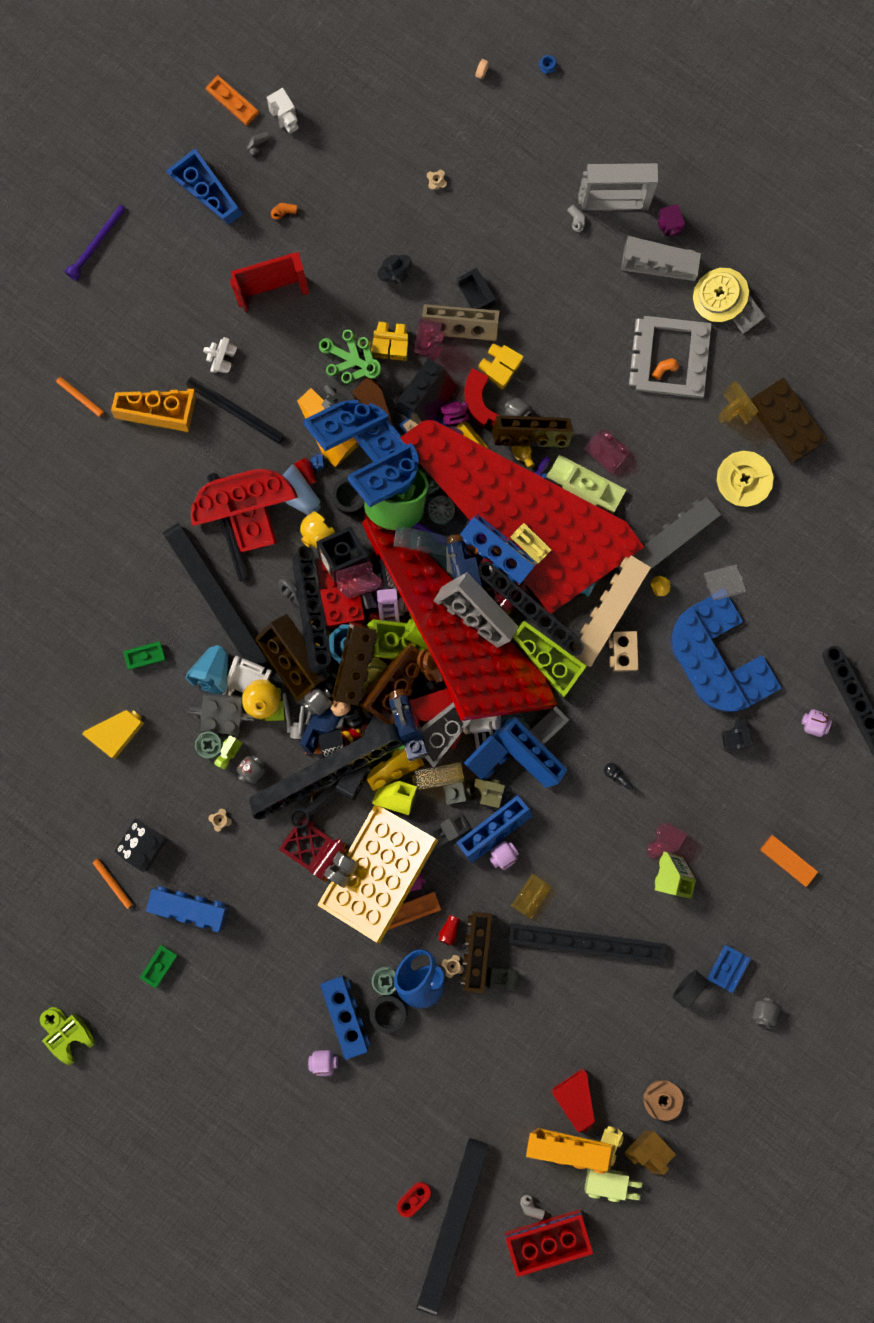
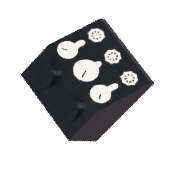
[114,818,168,872]

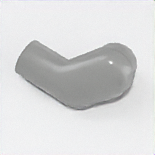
[567,204,585,232]
[520,1195,545,1220]

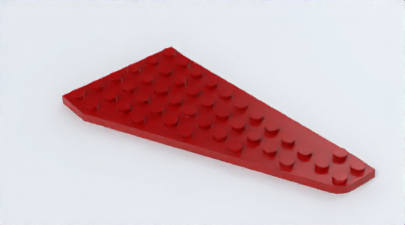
[400,420,644,613]
[362,519,557,721]

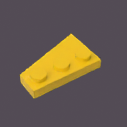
[367,747,424,791]

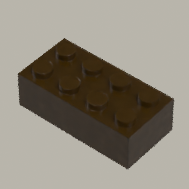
[748,377,827,465]
[254,614,331,702]

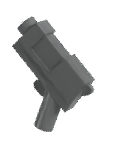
[321,384,347,409]

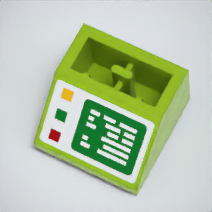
[655,852,696,899]

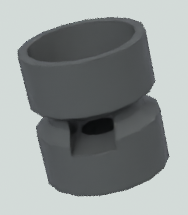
[324,851,359,888]

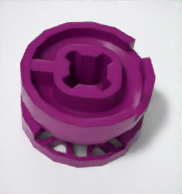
[441,402,470,424]

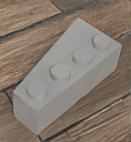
[621,236,701,281]

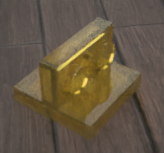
[717,381,759,424]

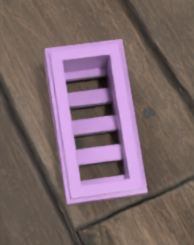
[377,589,400,622]

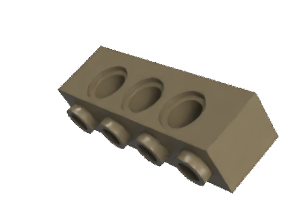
[421,304,499,341]

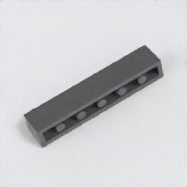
[615,497,721,574]

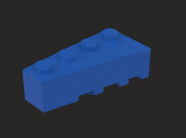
[166,149,243,225]
[146,886,229,932]

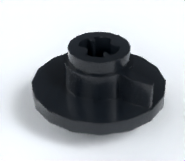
[377,255,412,284]

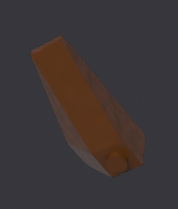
[359,643,421,725]

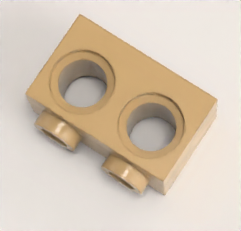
[609,631,638,672]

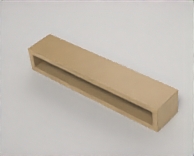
[570,555,651,667]

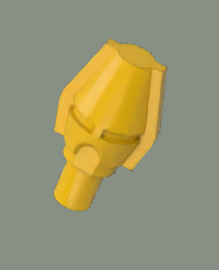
[511,446,534,469]

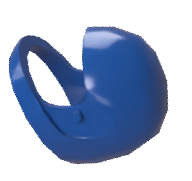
[394,950,445,1009]

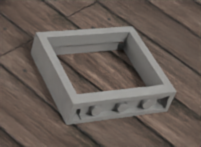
[578,163,658,211]

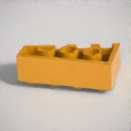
[111,389,197,432]
[526,1128,614,1174]

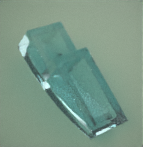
[394,527,449,556]

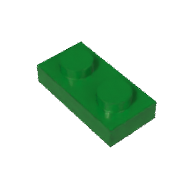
[123,641,166,670]
[140,944,178,989]

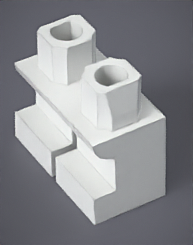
[267,88,298,134]

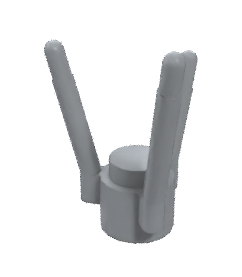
[282,693,312,739]

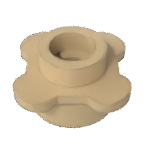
[427,170,447,190]
[209,809,232,832]
[441,955,464,978]

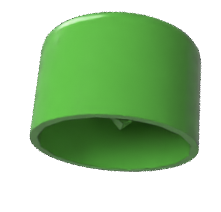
[364,469,428,530]

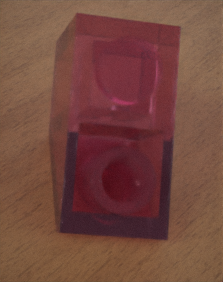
[646,822,687,858]

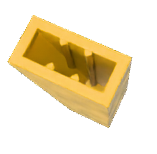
[82,710,144,759]

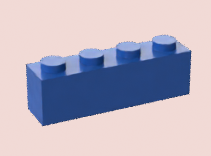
[493,718,568,788]

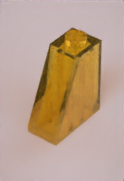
[412,762,464,790]

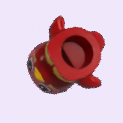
[341,720,369,745]

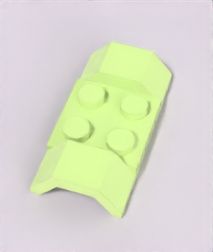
[546,455,626,515]

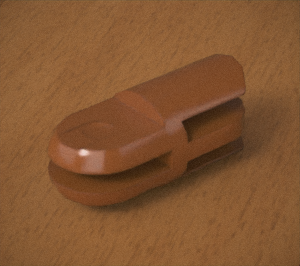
[417,649,443,682]

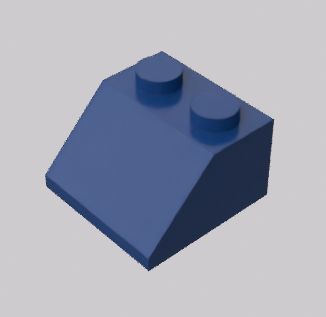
[464,735,509,780]

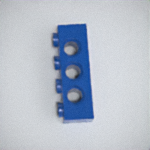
[460,514,537,584]
[456,795,533,863]
[320,975,371,1060]

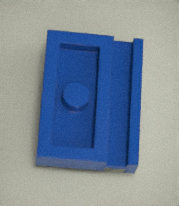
[707,944,751,993]

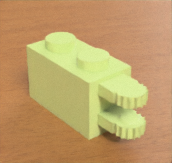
[584,1168,643,1202]

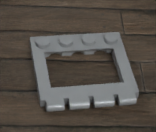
[629,316,711,398]

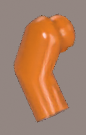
[271,203,298,220]
[652,358,679,380]

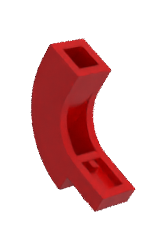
[464,368,498,429]

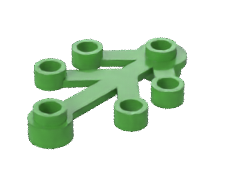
[319,329,382,384]

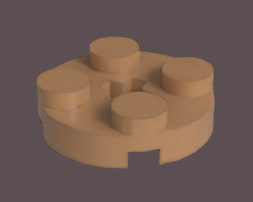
[643,1080,683,1121]

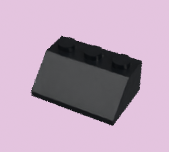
[395,358,457,424]

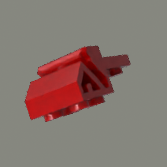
[316,559,365,630]

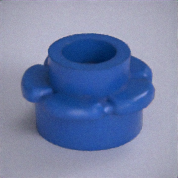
[539,55,557,74]
[312,452,325,471]

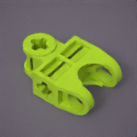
[40,1007,95,1066]

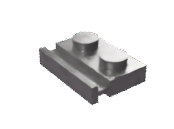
[732,295,766,335]

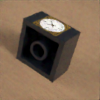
[316,526,369,583]

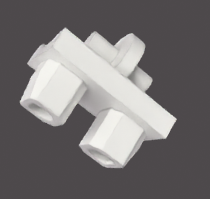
[203,337,237,373]

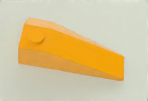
[297,388,359,468]

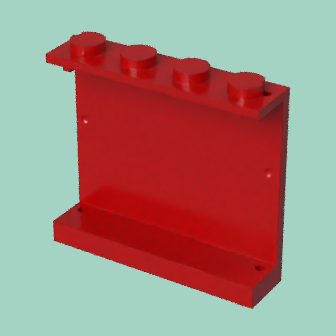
[229,252,310,313]

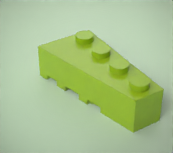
[512,621,586,698]

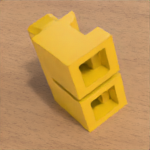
[371,322,408,361]
[478,343,524,390]

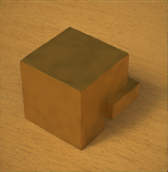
[624,1130,676,1175]

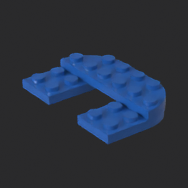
[303,400,419,507]
[671,589,781,712]

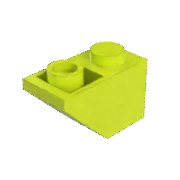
[372,781,417,815]

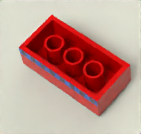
[504,1209,593,1277]

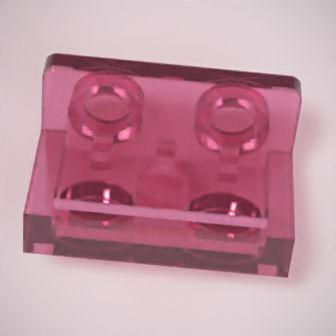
[414,319,444,362]
[584,429,630,474]
[336,561,383,599]

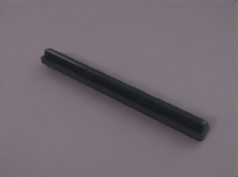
[186,377,284,443]
[207,473,249,582]

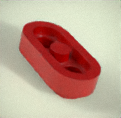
[397,1181,431,1218]

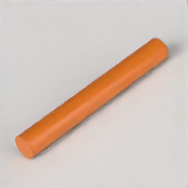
[56,376,104,417]
[93,858,133,909]

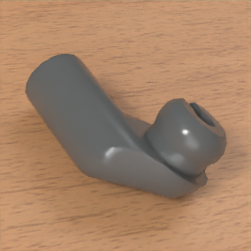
[247,131,270,157]

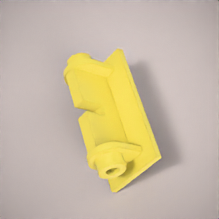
[511,523,551,563]
[600,1126,624,1166]

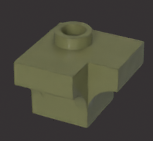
[474,778,505,808]

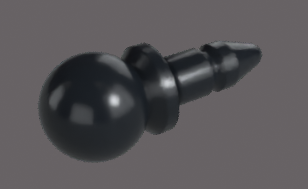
[604,763,634,790]

